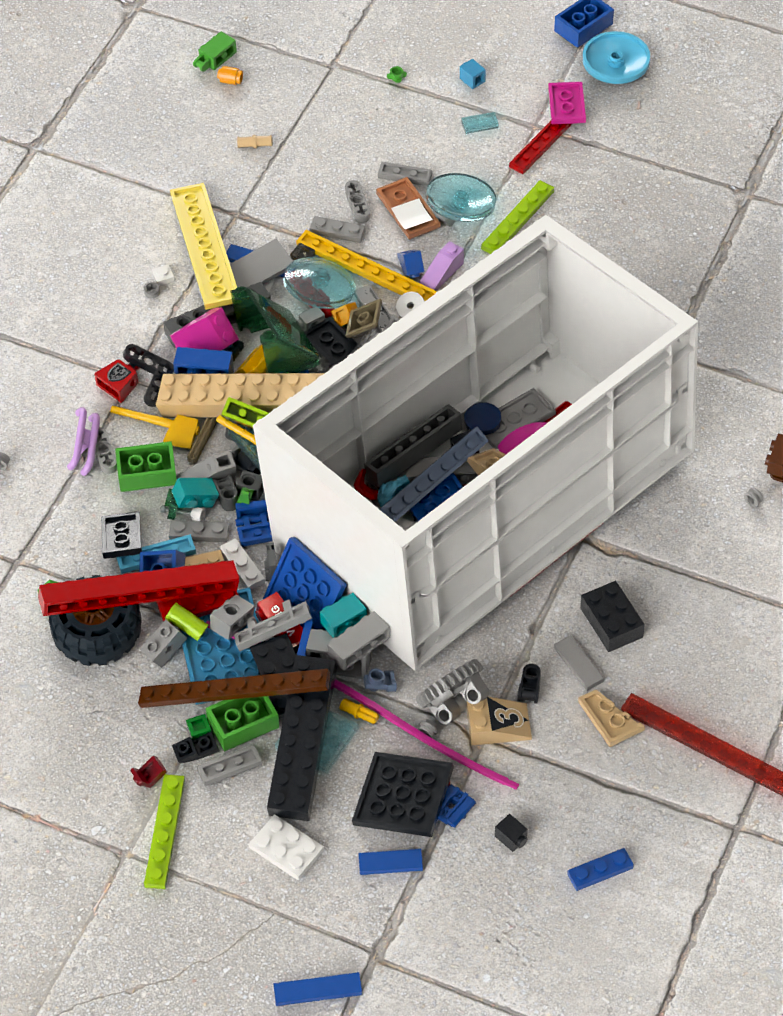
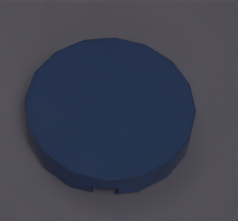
[464,402,502,435]

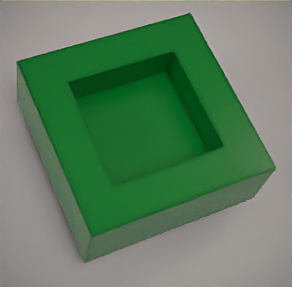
[186,714,211,740]

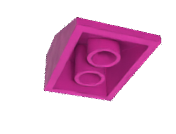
[170,307,239,351]

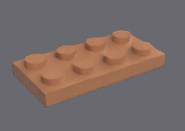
[376,177,440,240]

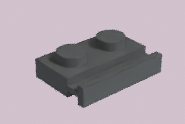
[264,542,277,581]

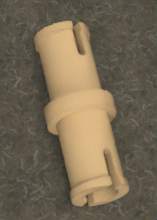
[237,135,273,148]

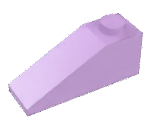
[419,241,464,291]

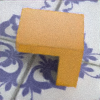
[331,302,358,327]

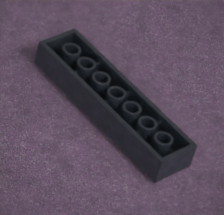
[267,655,337,821]

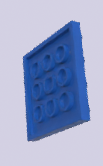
[263,537,347,630]

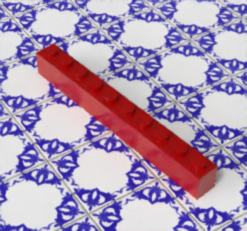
[38,560,240,616]

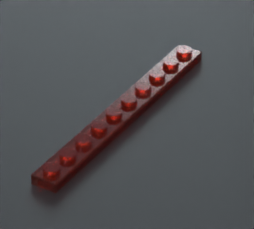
[621,693,783,796]

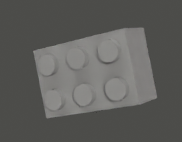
[306,629,371,679]

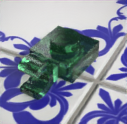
[165,488,184,520]

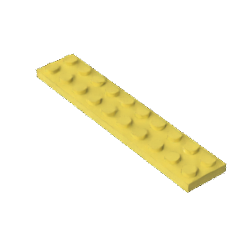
[170,183,241,310]

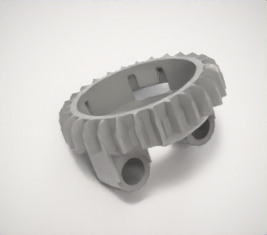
[416,659,489,724]

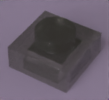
[290,243,315,265]

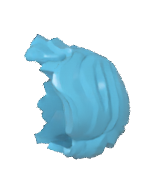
[377,475,409,507]

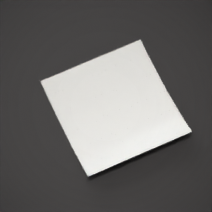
[391,198,433,229]

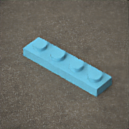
[116,534,196,574]

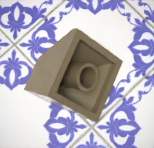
[346,299,382,338]

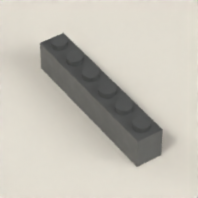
[364,404,462,489]

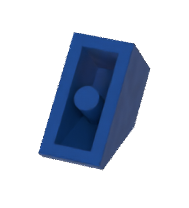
[397,250,425,278]

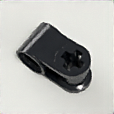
[517,663,541,704]

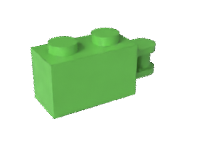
[193,31,237,72]

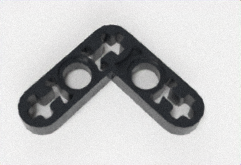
[123,344,174,407]

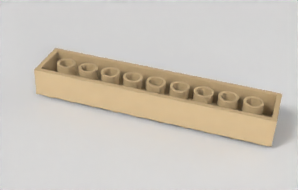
[156,373,325,417]

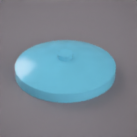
[582,31,650,84]

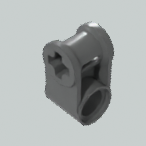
[213,474,238,511]

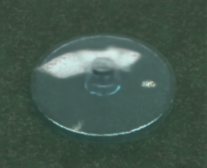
[426,173,496,222]
[284,257,356,309]

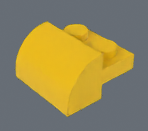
[234,344,281,374]

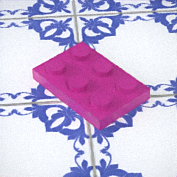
[548,82,586,124]

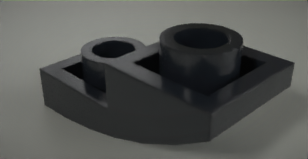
[172,732,220,763]

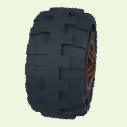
[49,575,142,666]

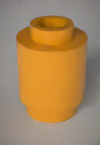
[217,66,243,85]

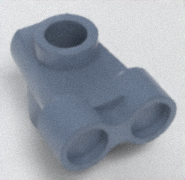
[363,668,397,692]

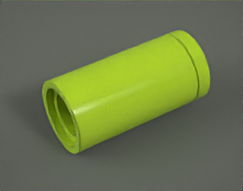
[165,602,209,641]

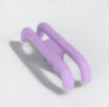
[67,407,100,476]

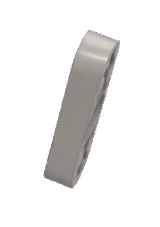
[345,180,370,223]
[95,427,117,474]

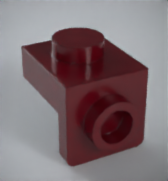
[130,755,167,788]

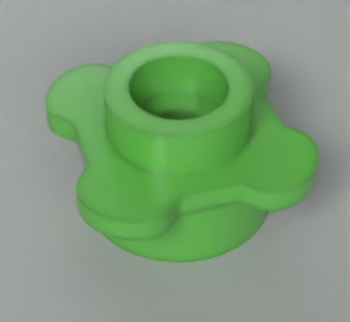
[387,66,407,83]

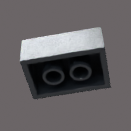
[580,580,645,652]

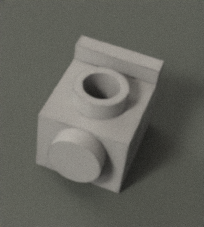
[296,303,325,332]

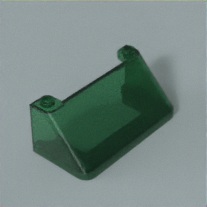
[230,286,320,373]

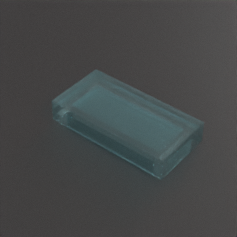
[461,112,499,134]

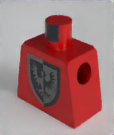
[94,359,140,403]

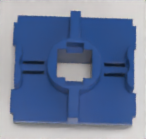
[438,784,476,828]

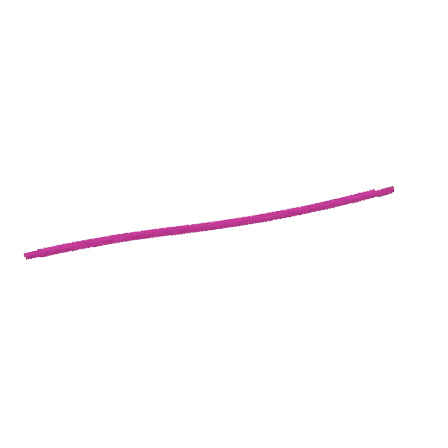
[206,620,519,790]

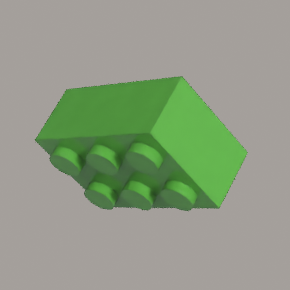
[115,441,177,492]
[206,696,279,752]

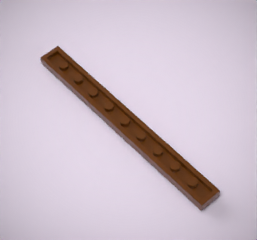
[138,669,331,708]

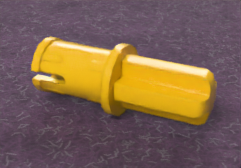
[339,698,379,724]

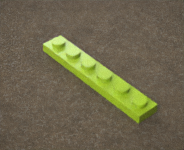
[481,180,554,254]
[144,774,185,889]

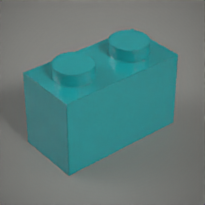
[171,478,219,508]
[320,593,367,638]

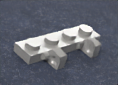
[234,600,312,651]

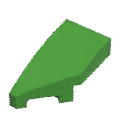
[237,487,254,504]

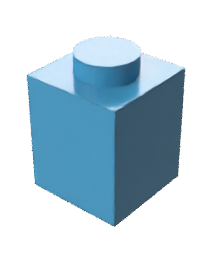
[460,59,486,89]

